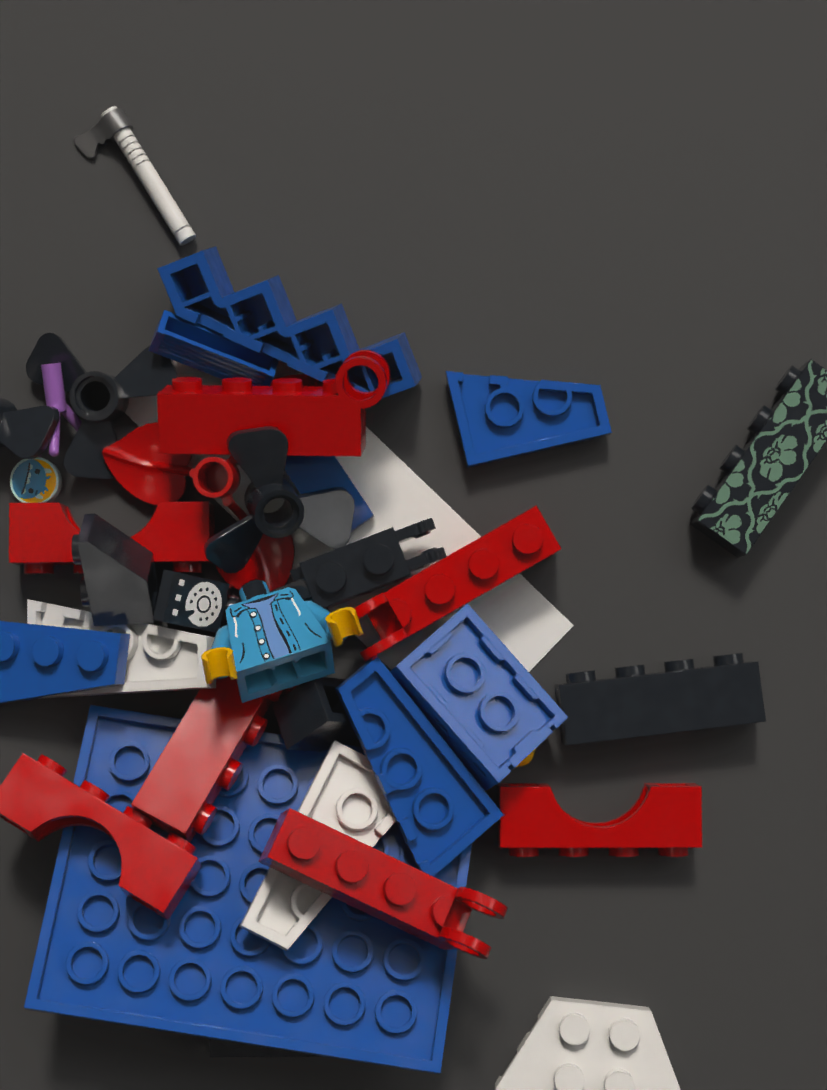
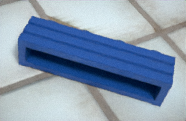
[149,310,279,386]

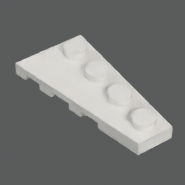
[27,599,216,699]
[239,740,395,951]

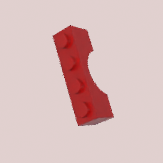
[9,501,215,574]
[0,753,201,920]
[497,783,702,857]

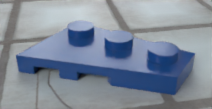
[445,371,612,468]

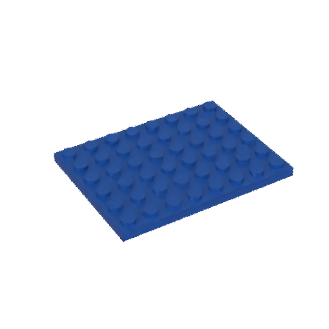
[24,705,472,1075]

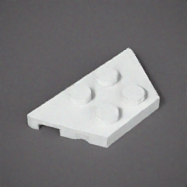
[494,996,680,1090]

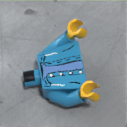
[201,580,364,703]

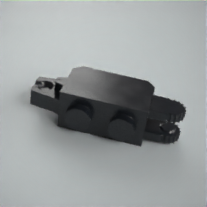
[270,518,447,609]

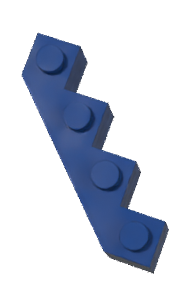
[157,246,422,399]

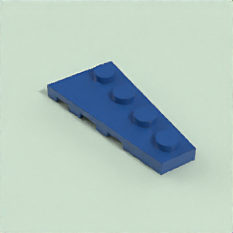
[0,621,130,704]
[335,656,504,877]

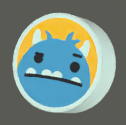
[10,457,62,503]

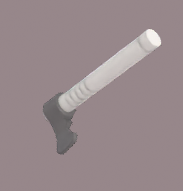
[74,106,196,246]

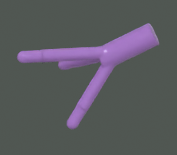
[38,363,82,457]

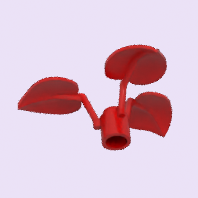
[102,374,323,591]

